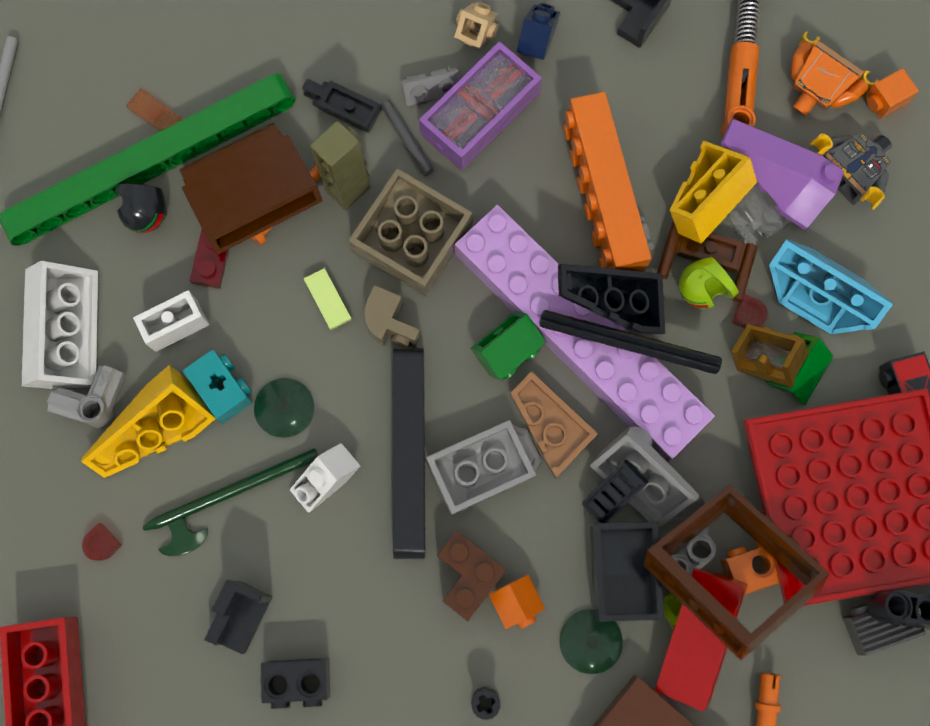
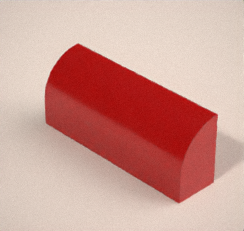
[655,568,748,712]

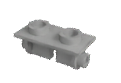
[401,66,460,106]

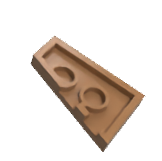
[510,371,598,479]

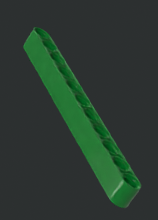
[0,74,296,246]

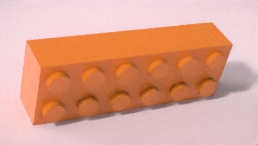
[562,92,652,272]

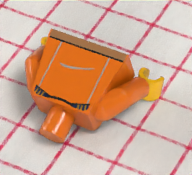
[791,31,878,117]

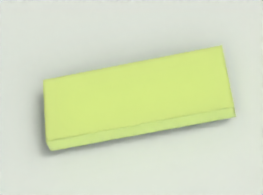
[304,268,352,330]

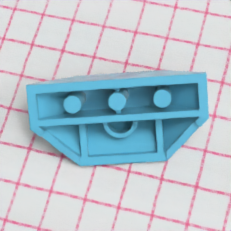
[769,239,893,334]

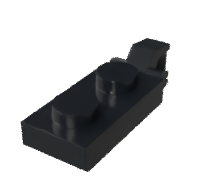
[302,78,382,133]

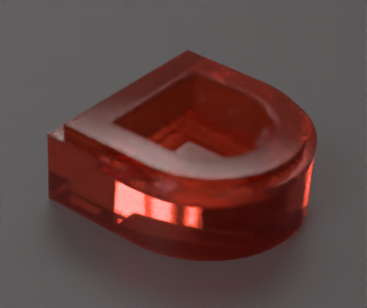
[731,294,768,328]
[82,523,122,561]

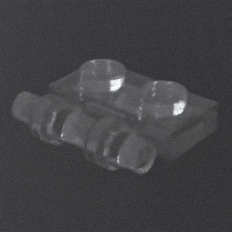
[725,181,791,244]

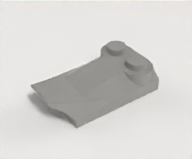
[426,420,542,516]
[590,427,706,528]

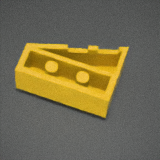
[670,140,757,244]

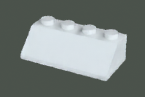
[22,261,98,389]

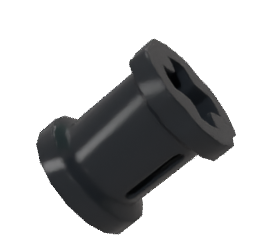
[471,687,500,720]

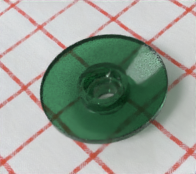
[254,378,315,438]
[559,609,623,674]

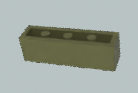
[310,121,370,211]

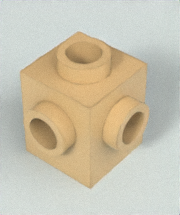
[454,2,499,48]

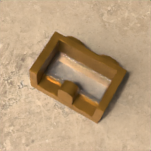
[731,324,808,388]

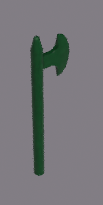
[143,448,319,556]

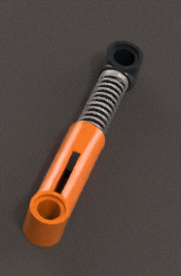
[721,0,761,137]

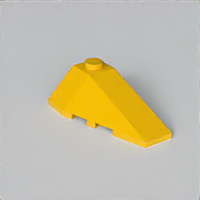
[81,365,216,478]

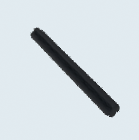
[539,310,722,374]

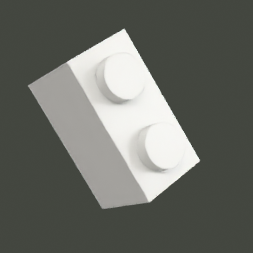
[133,290,210,352]

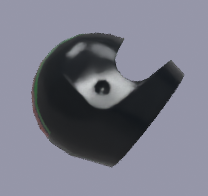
[115,184,167,233]

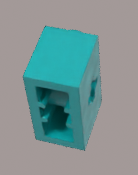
[182,349,253,424]

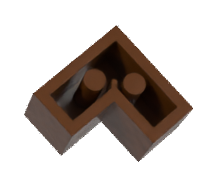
[437,530,507,621]

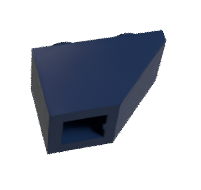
[516,3,561,60]

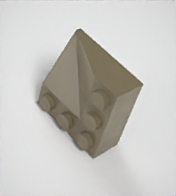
[348,168,473,296]

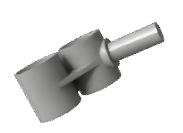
[671,526,716,575]

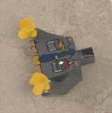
[809,133,892,210]

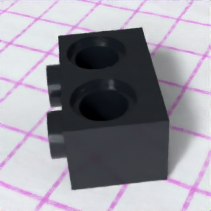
[261,658,330,709]

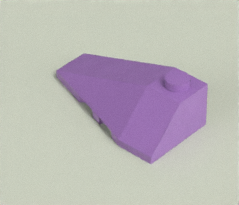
[720,119,844,230]

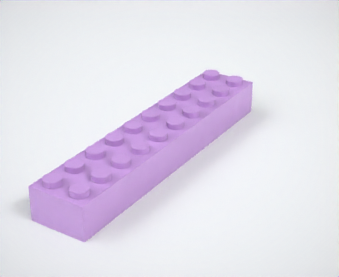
[454,205,715,462]

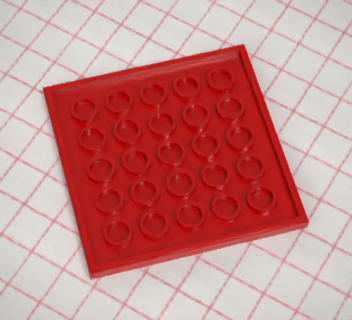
[743,388,930,606]

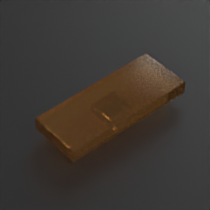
[126,89,183,131]

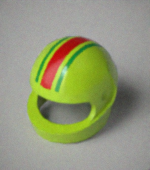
[678,257,739,309]

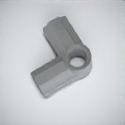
[47,366,126,429]

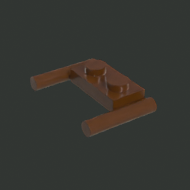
[657,221,758,302]

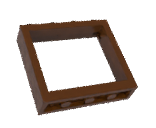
[644,485,830,660]

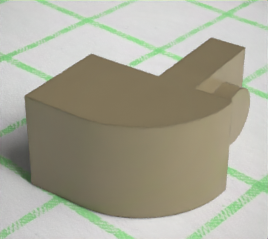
[364,285,421,347]

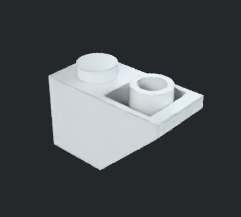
[290,443,360,513]

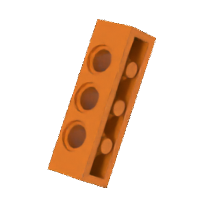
[720,541,779,594]

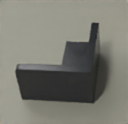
[610,0,671,48]
[204,580,273,654]

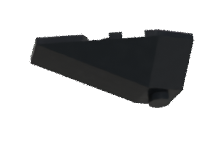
[558,264,665,334]

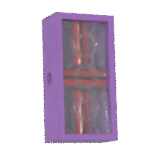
[419,41,542,171]

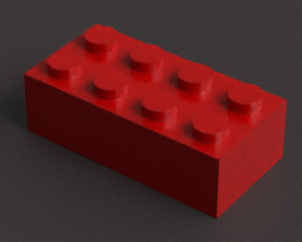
[0,617,86,726]

